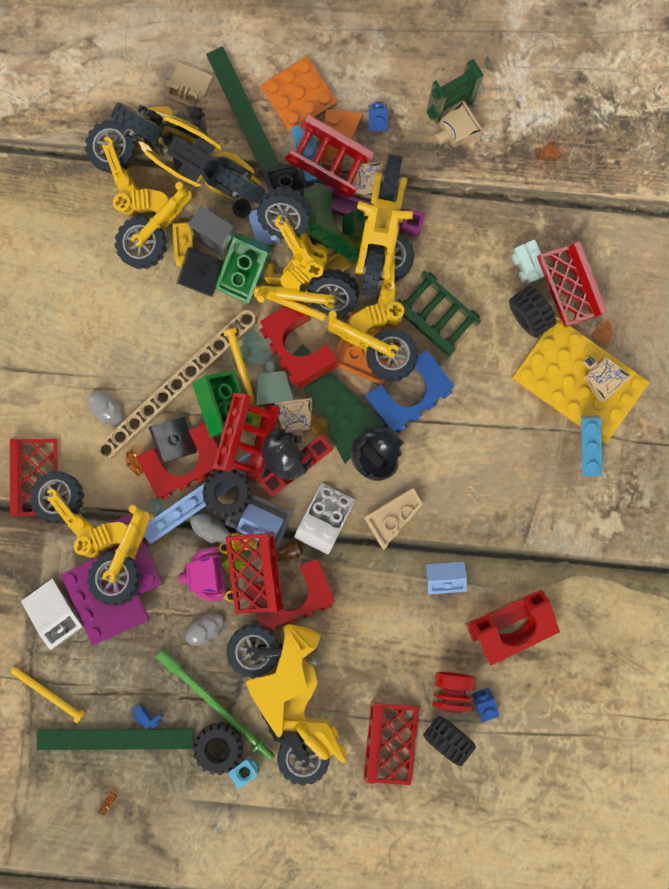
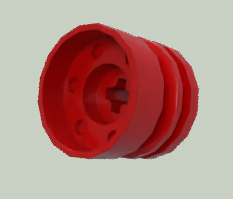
[432,672,476,713]

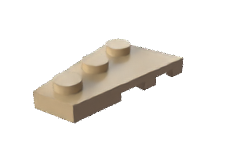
[364,487,423,550]

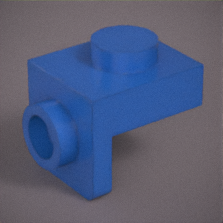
[368,102,388,132]
[471,688,500,723]
[133,703,164,729]

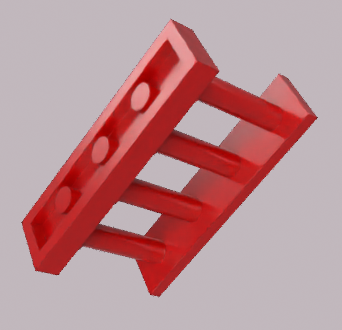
[284,114,374,197]
[213,393,280,482]

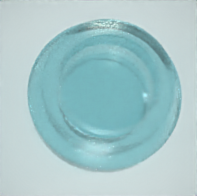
[147,498,162,517]

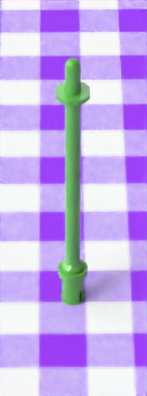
[156,649,275,760]

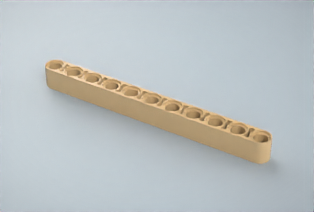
[97,310,256,460]

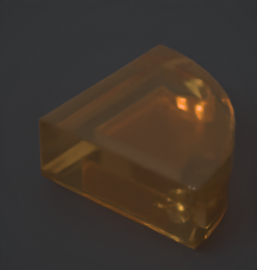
[536,142,563,161]
[592,320,612,348]
[126,449,143,476]
[98,791,117,815]

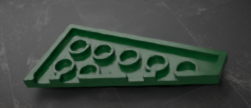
[292,344,385,464]

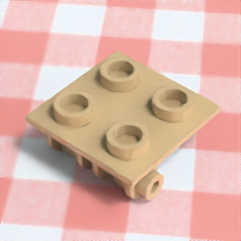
[164,62,213,107]

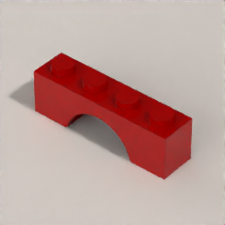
[260,435,333,498]

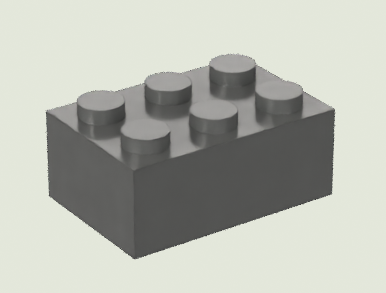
[188,206,236,258]

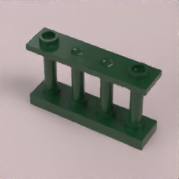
[426,59,484,124]
[396,271,481,357]

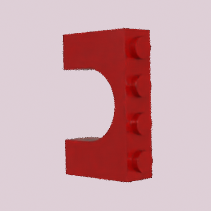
[259,301,339,389]
[136,423,219,500]
[247,558,335,632]
[471,589,560,666]

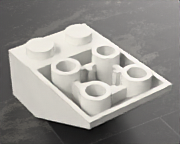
[294,483,356,555]
[21,578,84,650]

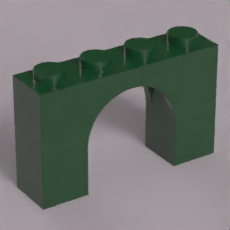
[304,183,369,263]

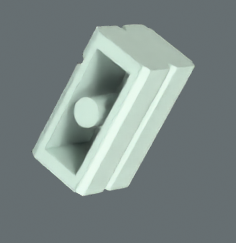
[511,240,545,286]

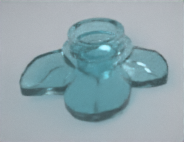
[240,330,273,365]

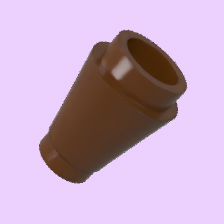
[276,540,303,562]

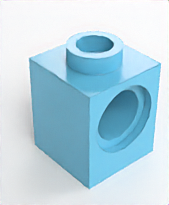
[228,756,259,789]

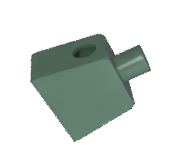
[257,361,293,407]

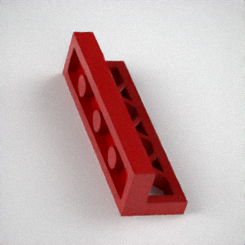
[465,592,535,642]

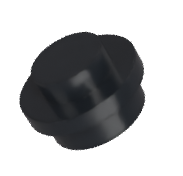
[186,105,205,120]
[232,199,251,218]

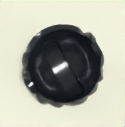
[351,426,404,481]
[261,428,312,480]

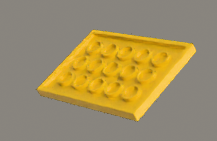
[512,317,650,444]

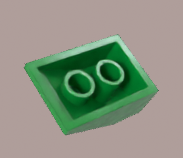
[215,233,274,304]

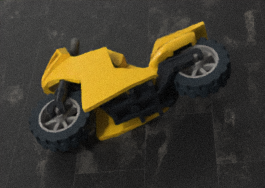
[111,102,266,204]
[227,624,347,786]

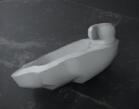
[88,391,124,426]
[190,513,230,543]
[185,613,225,646]

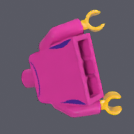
[179,543,234,602]

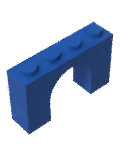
[365,349,454,434]

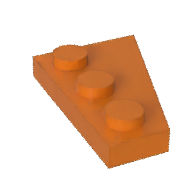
[321,110,363,168]

